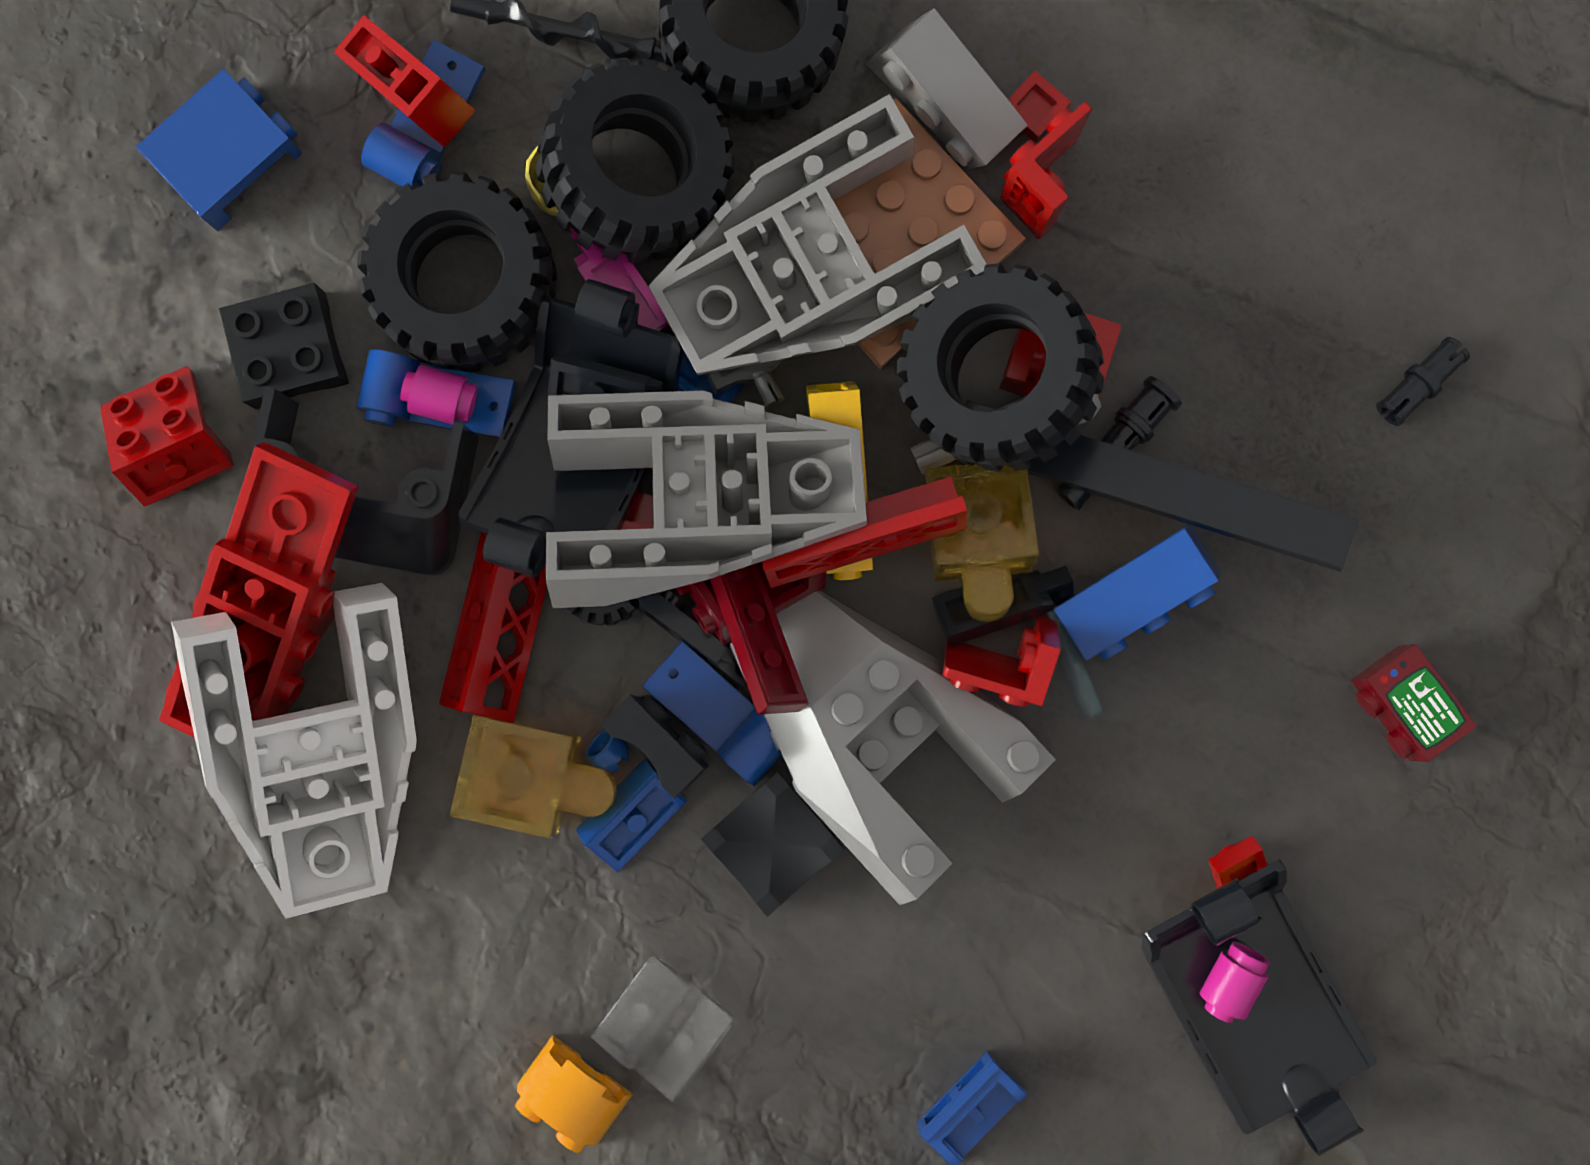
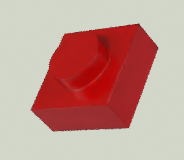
[1008,71,1071,143]
[1208,836,1267,889]

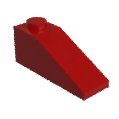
[333,15,476,148]

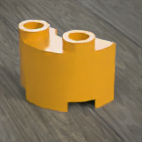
[515,1035,633,1153]

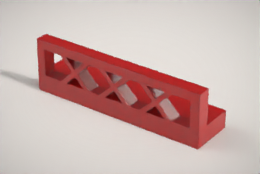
[761,477,967,588]
[439,532,547,722]

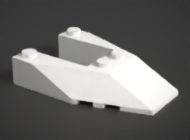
[171,583,417,919]

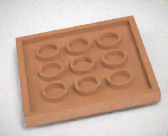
[834,98,1026,370]

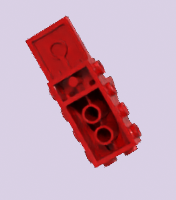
[158,442,359,738]

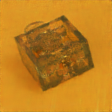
[923,464,1039,622]
[449,715,617,838]

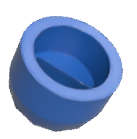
[585,730,629,772]

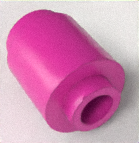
[400,364,479,425]
[1200,942,1270,1023]

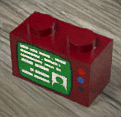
[1351,644,1477,762]

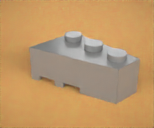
[865,8,1028,169]

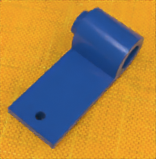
[361,40,486,189]
[356,350,517,438]
[642,641,782,787]

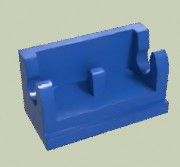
[916,1051,1028,1165]

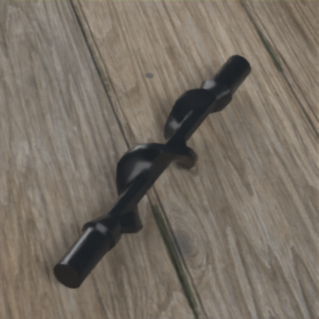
[450,0,665,63]

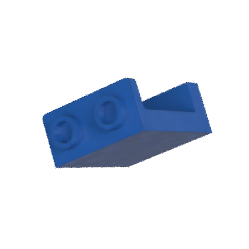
[136,69,302,231]

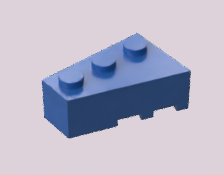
[1054,524,1221,661]

